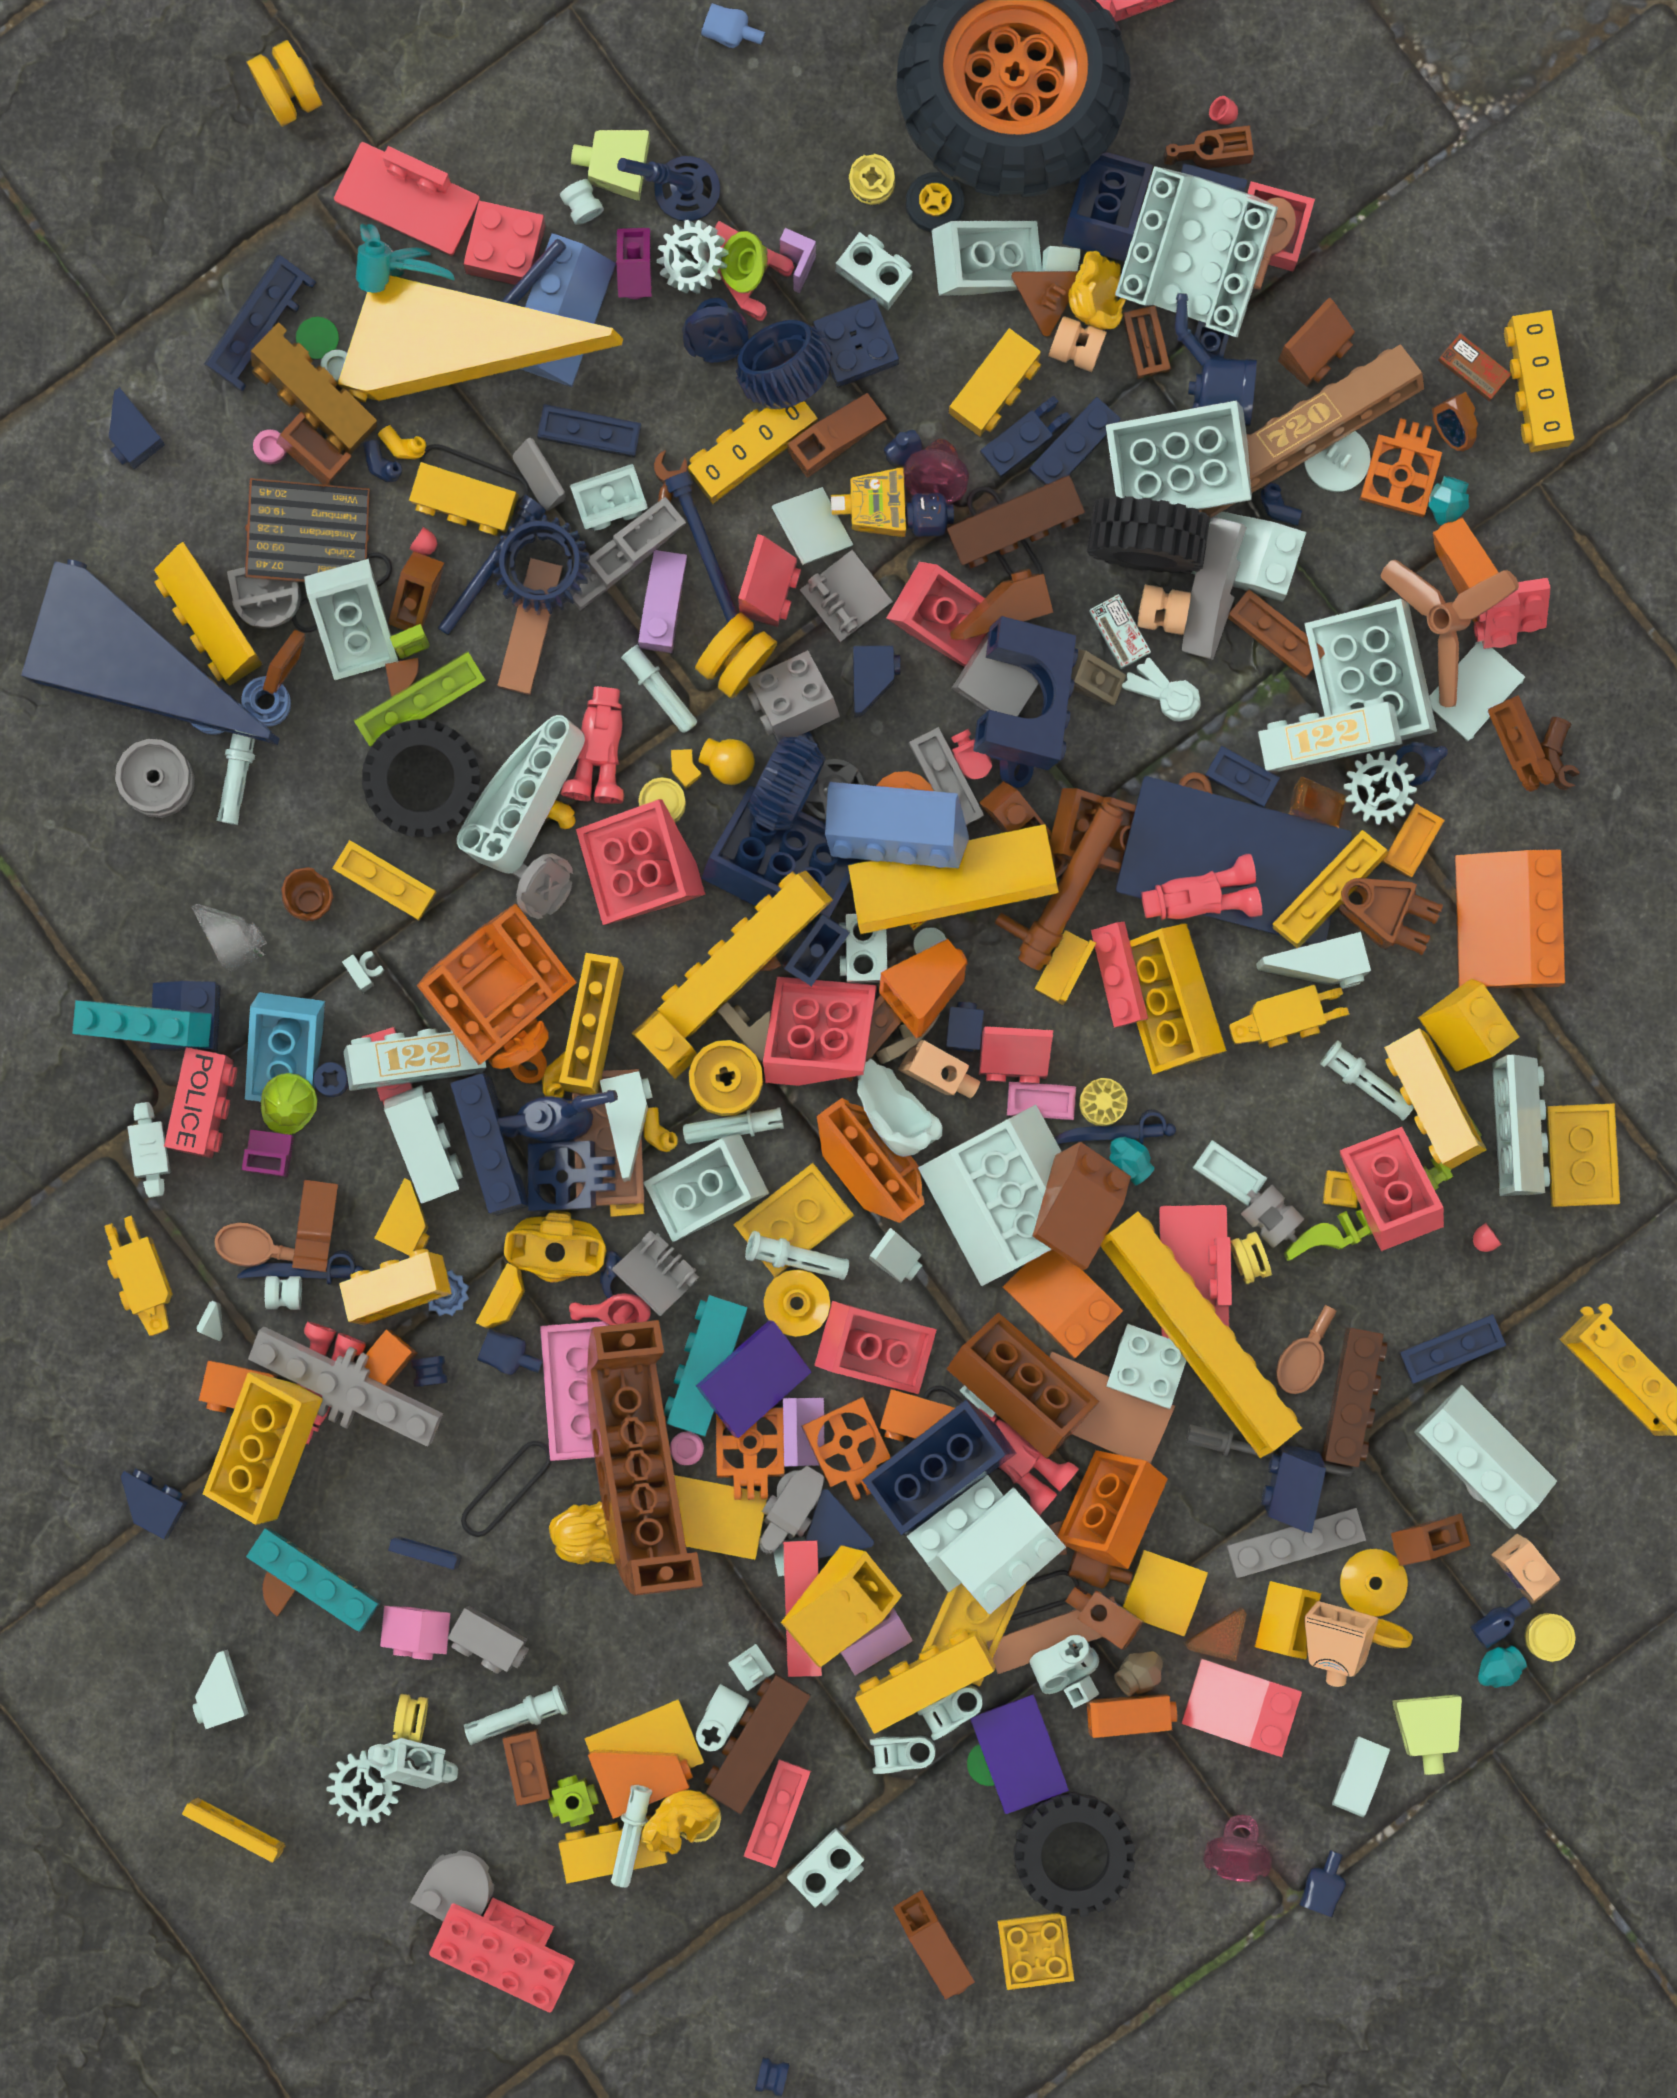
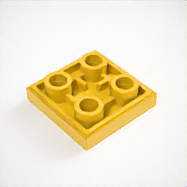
[997,1912,1074,1990]

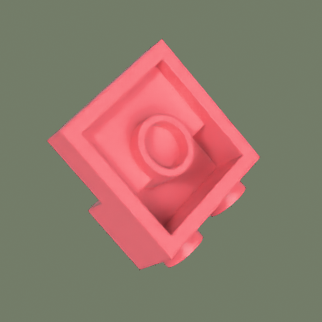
[1474,578,1551,649]

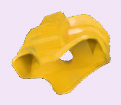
[504,1211,606,1282]

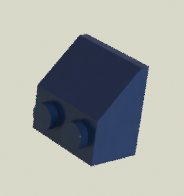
[150,981,221,1052]
[1261,1444,1326,1533]

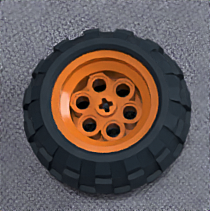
[897,0,1131,197]

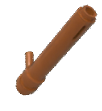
[995,802,1124,970]

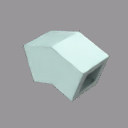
[1064,1675,1099,1708]

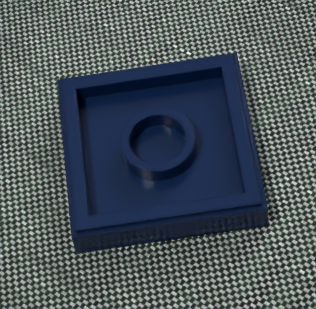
[388,1536,462,1570]

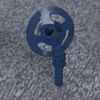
[617,156,720,222]

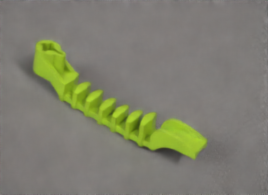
[1284,1117,1482,1261]

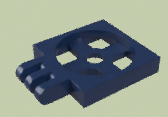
[528,1141,616,1212]

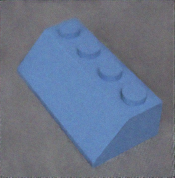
[520,233,616,387]
[825,782,969,868]

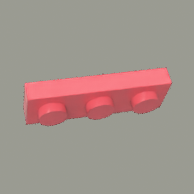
[1091,921,1148,1028]
[744,1759,811,1868]

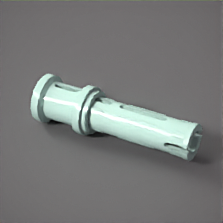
[217,734,256,825]
[1320,1040,1414,1121]
[745,1231,849,1280]
[464,1685,568,1745]

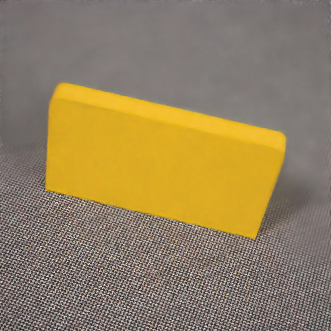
[1034,930,1096,1005]

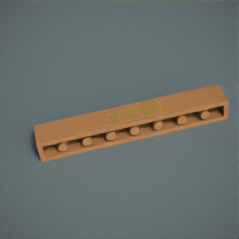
[1199,344,1424,518]

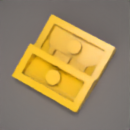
[1122,1550,1208,1637]

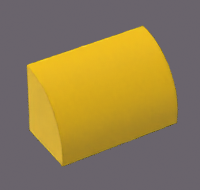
[1255,1581,1321,1659]

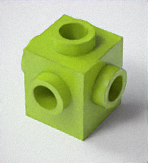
[548,1775,599,1827]

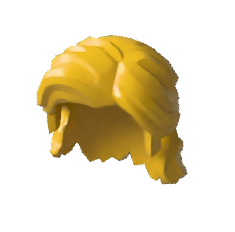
[1068,251,1126,330]
[549,1501,615,1564]
[642,1790,720,1855]

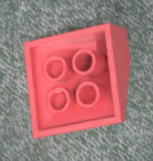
[576,799,706,925]
[763,977,877,1086]

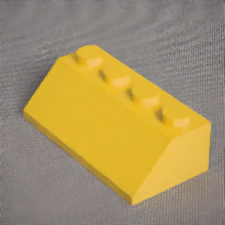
[154,542,263,686]
[1130,923,1226,1074]
[203,1372,323,1525]

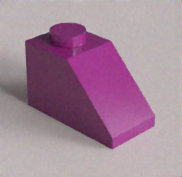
[616,228,652,299]

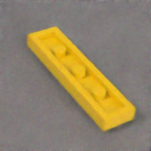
[1272,830,1388,948]

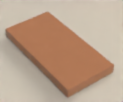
[572,1069,644,1206]
[1049,1352,1175,1464]

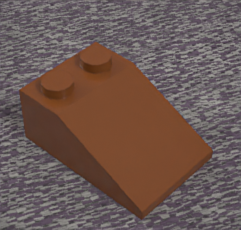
[1032,1142,1131,1270]

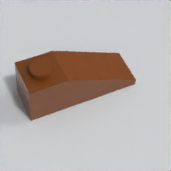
[950,569,1053,640]

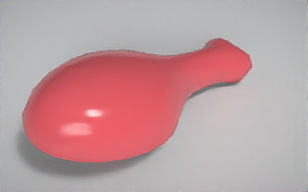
[569,1293,651,1325]

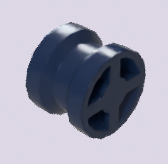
[314,1062,349,1097]
[411,1356,448,1387]
[755,2057,789,2097]

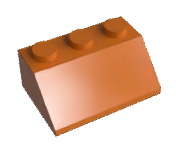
[1057,1450,1168,1569]

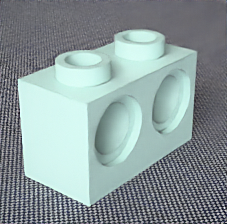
[835,232,913,310]
[839,914,887,984]
[787,1828,864,1908]

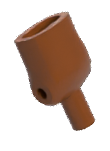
[1067,1551,1133,1589]

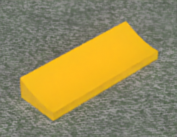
[848,824,1059,934]

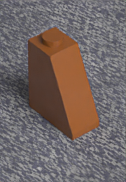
[893,1890,975,2000]

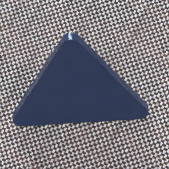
[806,1489,874,1558]

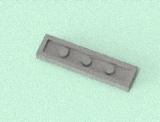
[1226,1508,1366,1578]

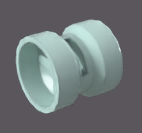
[560,179,604,225]
[265,1276,302,1310]

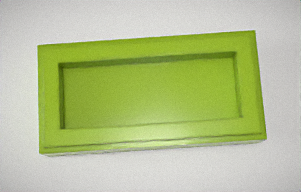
[389,624,430,659]

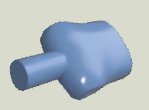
[701,3,765,48]

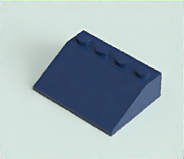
[701,786,862,922]

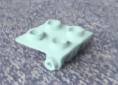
[1106,1324,1186,1409]

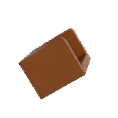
[276,411,352,485]
[502,1729,552,1806]

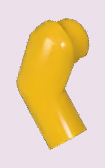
[378,425,426,460]
[546,800,576,829]
[542,1051,565,1098]
[643,1107,678,1152]

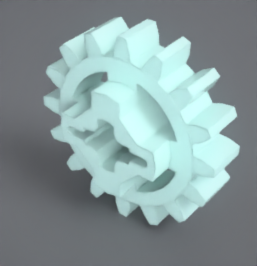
[657,220,729,294]
[1344,752,1417,825]
[327,1750,402,1826]

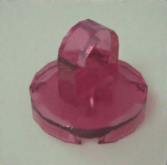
[903,439,969,504]
[1203,1815,1272,1882]

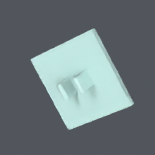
[772,487,853,565]

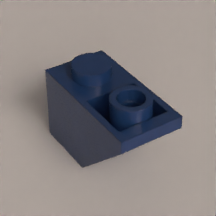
[121,1468,187,1539]

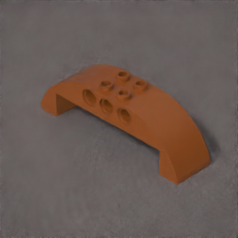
[587,1320,703,1596]

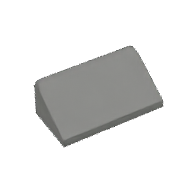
[513,438,566,511]

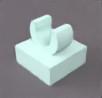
[342,951,384,993]
[728,1644,775,1691]

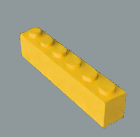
[657,870,833,1038]

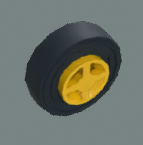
[906,172,964,232]

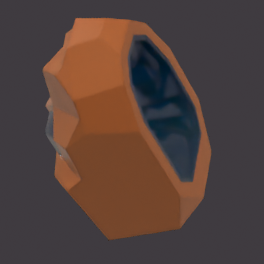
[1432,391,1478,452]

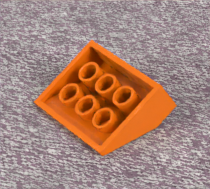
[1455,850,1565,988]

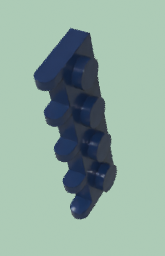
[204,255,316,391]

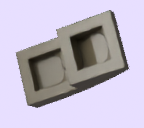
[875,1014,940,1064]

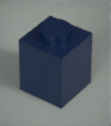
[946,1002,984,1053]

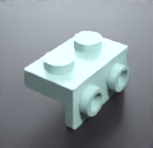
[570,464,648,531]

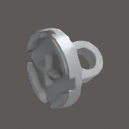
[511,853,573,919]

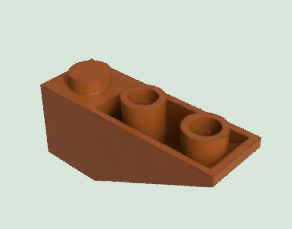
[788,393,887,478]
[979,781,1071,878]

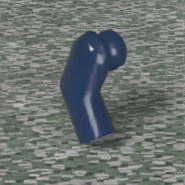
[363,440,402,482]

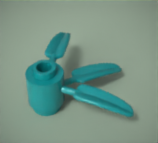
[356,224,455,293]

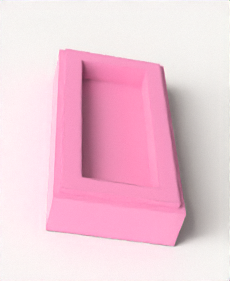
[1007,1082,1076,1120]

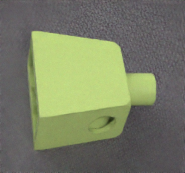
[571,130,650,201]
[1393,1694,1462,1775]

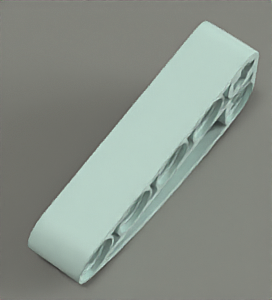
[457,715,585,874]

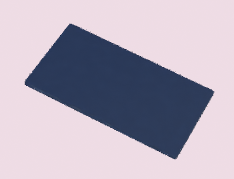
[1115,776,1352,944]

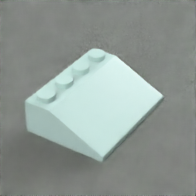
[1106,400,1252,510]
[1304,599,1437,740]
[1492,1055,1550,1196]

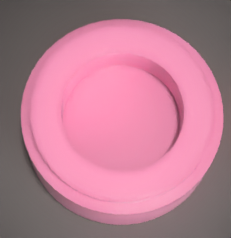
[253,429,287,465]
[670,1432,704,1465]

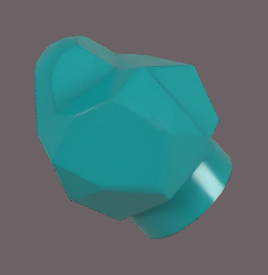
[1428,476,1469,526]
[1110,1137,1155,1185]
[1478,1645,1527,1688]

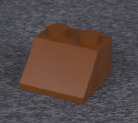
[1278,298,1355,387]

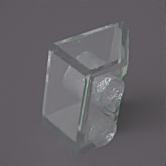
[191,903,267,973]

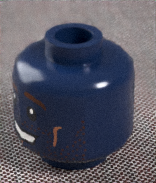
[905,493,954,536]

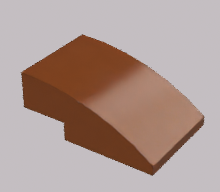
[1050,788,1136,873]

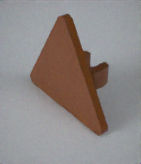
[1011,271,1078,336]

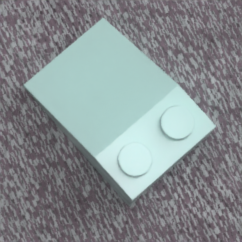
[932,221,1042,296]
[1192,512,1306,602]
[304,559,398,680]
[1256,932,1371,989]
[644,1134,769,1242]

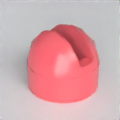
[1209,96,1238,125]
[409,527,437,556]
[1473,1223,1502,1252]

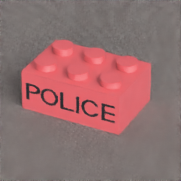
[164,1047,237,1159]

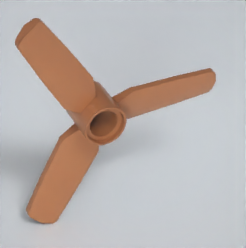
[1381,560,1519,707]

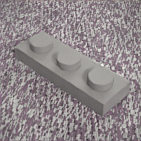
[909,727,984,826]

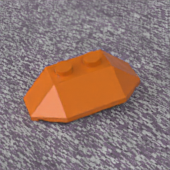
[817,1098,925,1223]

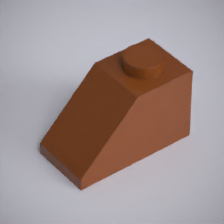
[388,551,444,630]
[1391,1513,1471,1566]

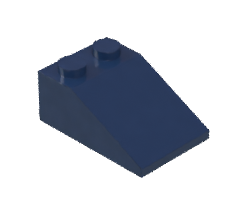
[1062,152,1153,261]

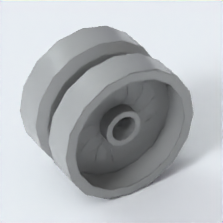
[115,739,195,818]

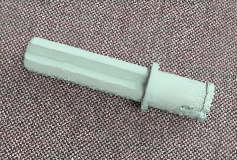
[621,644,697,733]
[683,1107,784,1144]
[611,1785,652,1888]

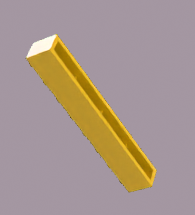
[1100,1211,1302,1458]

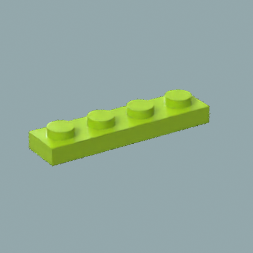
[354,651,486,747]

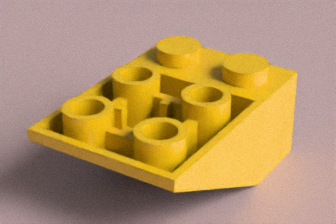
[781,1545,902,1667]

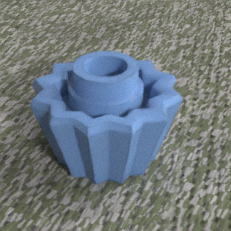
[428,1270,469,1316]

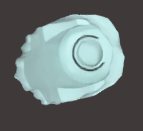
[857,1059,943,1157]

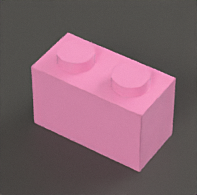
[380,1606,450,1660]

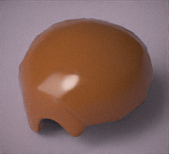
[281,867,333,922]

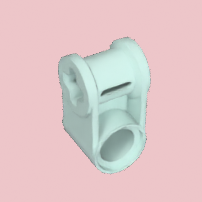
[1029,1635,1099,1694]
[696,1684,750,1751]
[917,1685,982,1741]
[870,1735,936,1774]

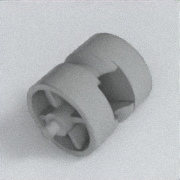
[1241,1184,1305,1248]

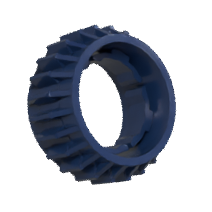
[736,320,832,409]
[492,515,591,615]
[747,735,826,831]

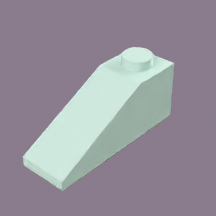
[600,1071,653,1182]
[869,1228,922,1283]

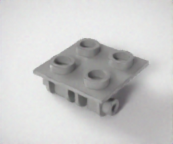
[800,550,893,642]
[611,1231,699,1316]

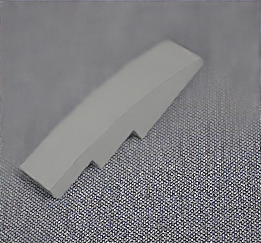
[572,497,686,611]
[1182,517,1247,660]

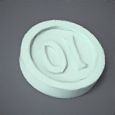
[914,928,946,954]

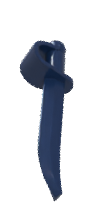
[1054,1109,1176,1144]
[237,1250,364,1285]

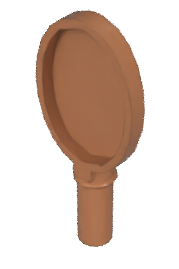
[1253,198,1296,289]
[215,1223,295,1267]
[1276,1305,1337,1394]

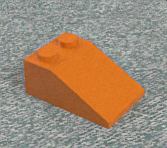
[1003,1250,1123,1359]

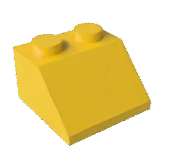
[1418,978,1519,1072]

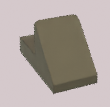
[1071,649,1126,706]
[717,1002,771,1064]

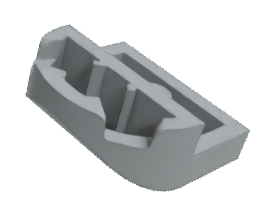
[227,567,301,628]
[410,1850,494,1921]

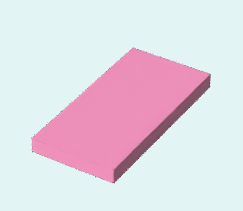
[540,1321,608,1461]

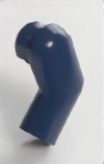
[1260,483,1302,526]

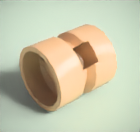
[1048,316,1107,373]
[1137,584,1191,635]

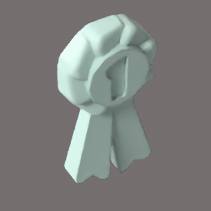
[1122,658,1201,721]

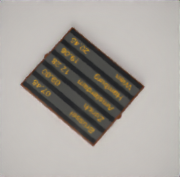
[245,478,370,583]

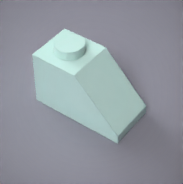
[193,1649,249,1729]

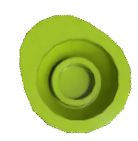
[720,231,768,293]
[261,1073,318,1135]

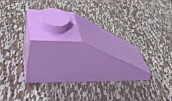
[638,550,687,653]

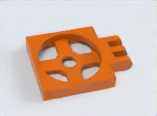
[1359,418,1442,517]
[801,1397,891,1501]
[716,1408,784,1500]

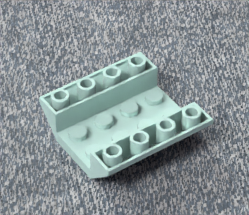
[1115,166,1278,337]
[918,1105,1061,1286]

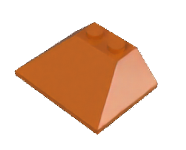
[417,904,577,1065]

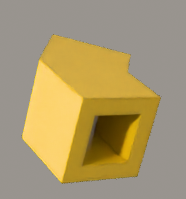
[671,749,702,789]

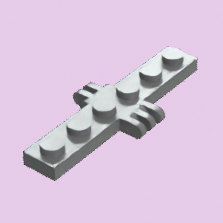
[248,1327,443,1447]

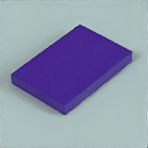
[696,1320,811,1438]
[970,1694,1069,1814]

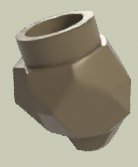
[1114,1651,1163,1696]

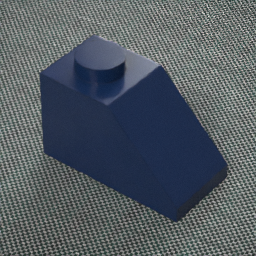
[109,387,165,469]
[853,646,900,718]
[781,913,850,987]

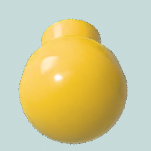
[699,738,755,785]

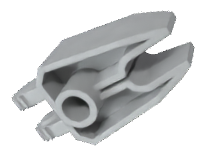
[758,1466,824,1554]

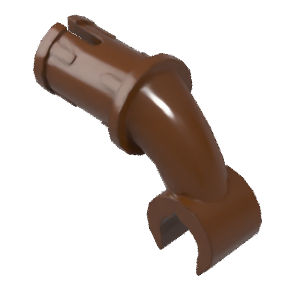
[1540,717,1580,790]

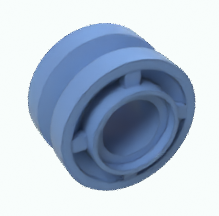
[241,676,291,727]

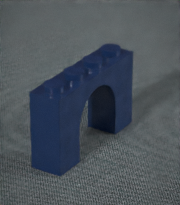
[973,616,1078,770]
[450,1073,528,1216]

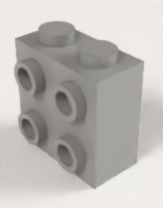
[951,632,1039,716]
[747,650,840,743]
[448,1606,529,1674]

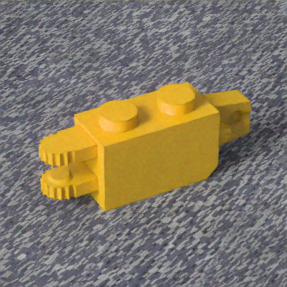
[1229,985,1349,1048]
[104,1215,173,1336]

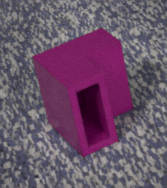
[242,1129,294,1178]

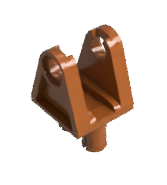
[1337,878,1443,955]

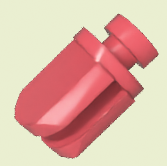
[951,729,992,780]

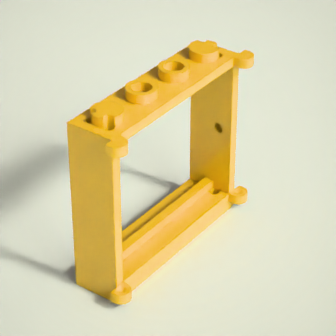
[1559,1304,1677,1436]

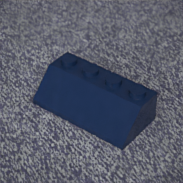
[862,1399,1016,1535]

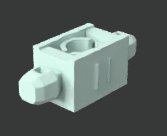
[128,1102,171,1198]
[367,1738,458,1789]

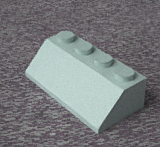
[1414,1385,1557,1529]

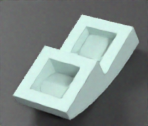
[1332,1736,1390,1817]

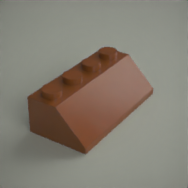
[947,1312,1099,1459]

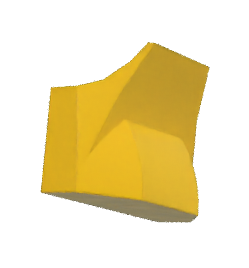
[476,1263,525,1329]

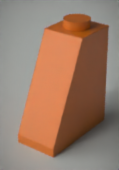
[1433,518,1499,623]
[879,939,967,1039]
[365,1329,417,1386]
[1086,1694,1177,1738]
[588,1750,693,1819]

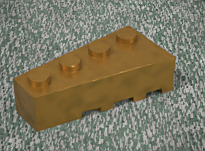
[251,322,377,455]

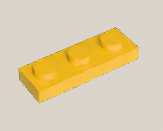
[332,840,437,921]

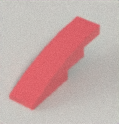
[783,1541,822,1677]

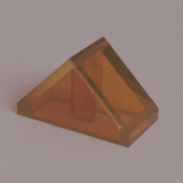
[1288,777,1346,827]
[1183,1607,1247,1661]

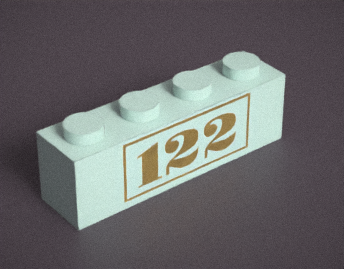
[1258,698,1402,773]
[344,1029,486,1091]

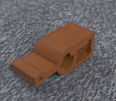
[1164,125,1254,169]
[292,1180,338,1273]

